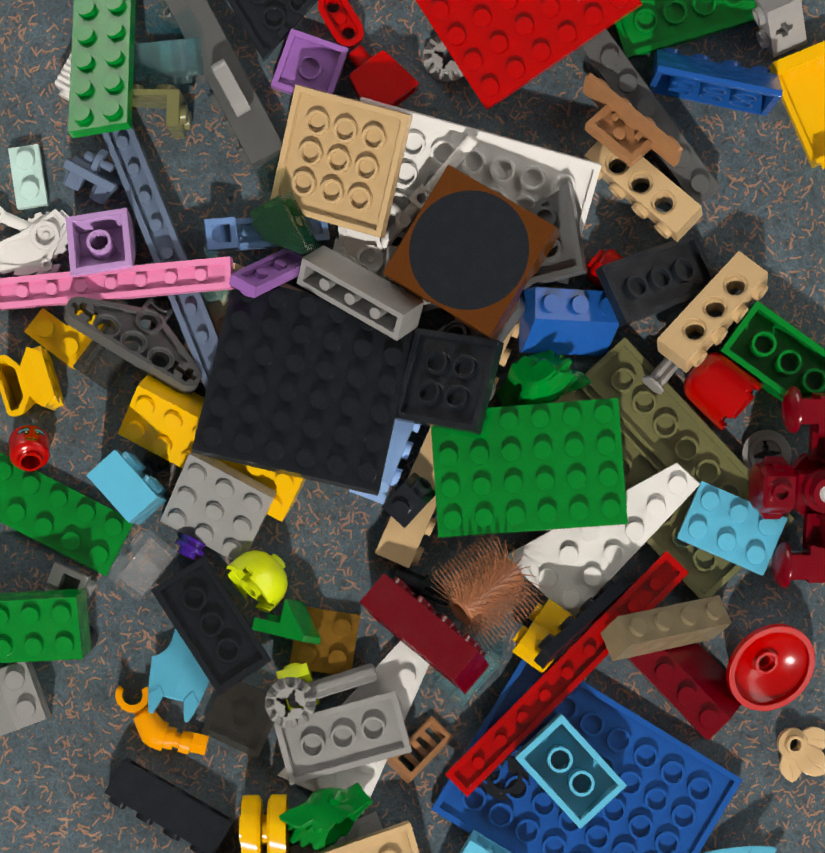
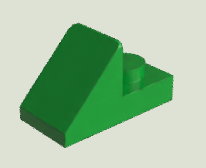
[252,599,321,644]

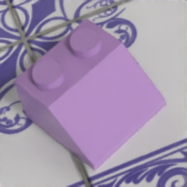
[65,208,137,277]

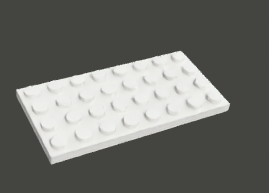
[360,97,602,284]

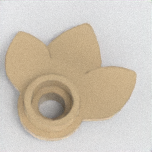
[777,726,825,783]

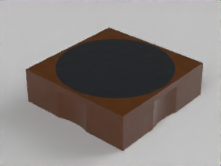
[383,165,560,340]

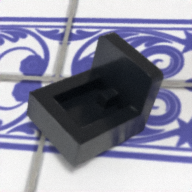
[382,473,435,528]

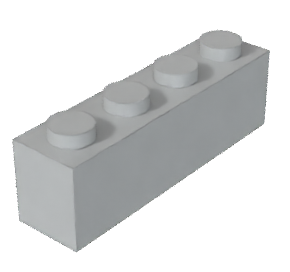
[297,245,424,341]

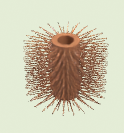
[430,533,544,649]

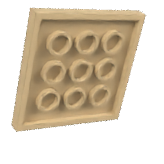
[269,85,413,238]

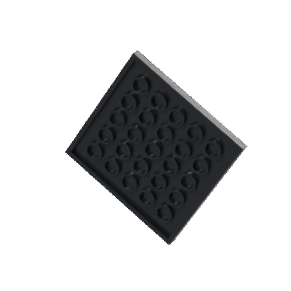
[192,286,414,496]

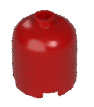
[683,352,763,431]

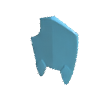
[148,629,209,723]

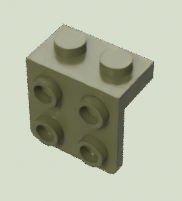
[132,84,192,138]

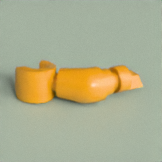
[115,685,209,755]

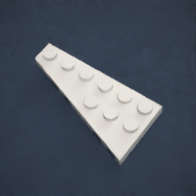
[503,462,700,616]
[277,641,429,814]

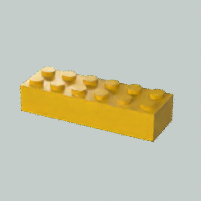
[117,374,306,522]

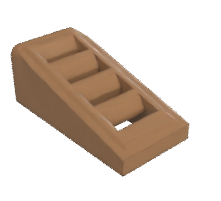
[386,715,453,784]

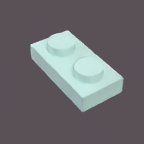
[8,144,49,210]

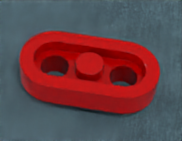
[318,0,364,49]

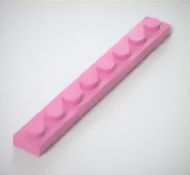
[0,256,235,311]

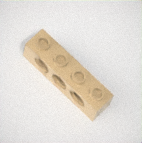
[584,141,702,242]
[657,251,768,373]

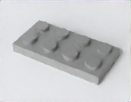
[274,690,412,785]

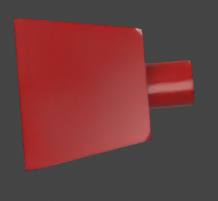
[348,45,419,106]

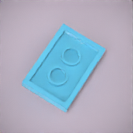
[676,481,788,576]

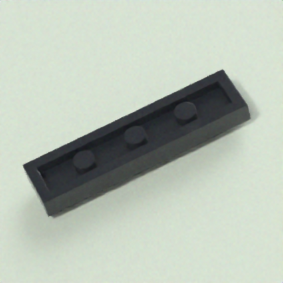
[534,575,633,669]

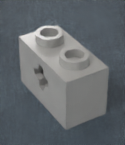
[752,0,807,58]

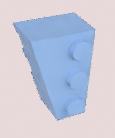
[349,419,421,504]

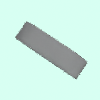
[210,58,251,117]

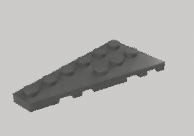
[420,181,587,317]

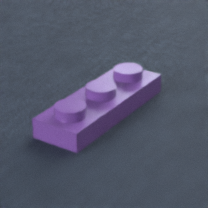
[229,247,304,298]

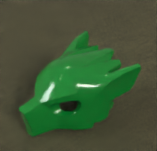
[496,350,592,407]
[279,782,373,851]

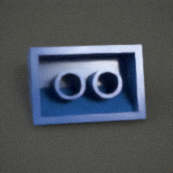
[519,287,619,357]

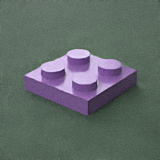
[271,28,349,95]

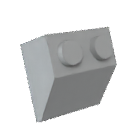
[0,662,52,736]

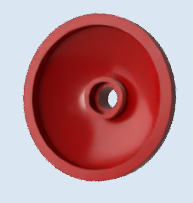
[726,624,815,711]

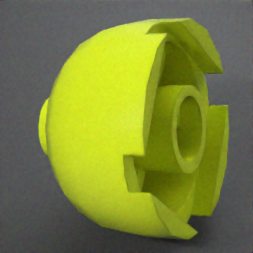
[226,550,288,613]

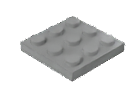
[160,450,277,560]

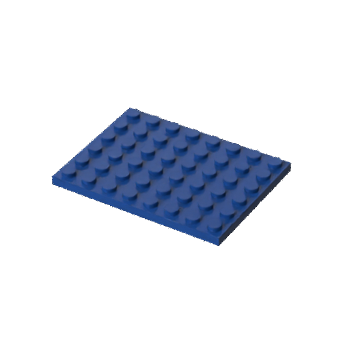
[431,659,743,853]

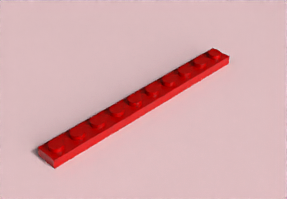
[445,551,689,797]

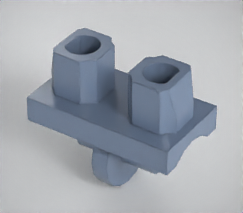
[63,149,123,205]

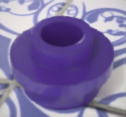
[175,534,205,560]

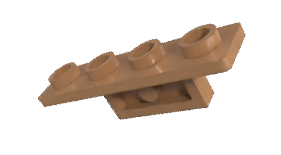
[582,73,683,168]

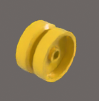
[239,794,289,853]

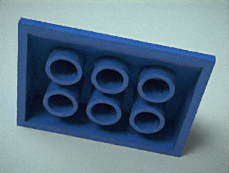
[648,48,783,116]

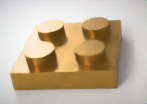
[290,607,360,674]

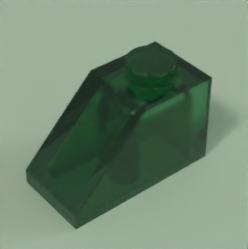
[249,192,320,254]

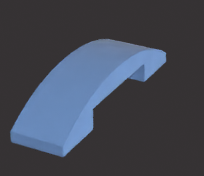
[204,213,330,251]

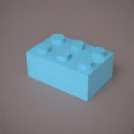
[86,449,167,525]
[514,712,627,829]

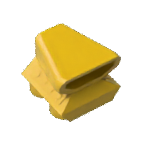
[0,345,65,417]

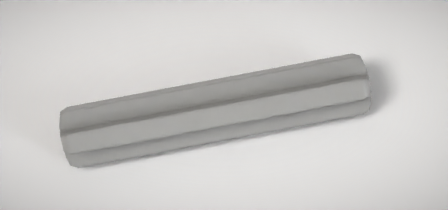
[287,663,377,707]

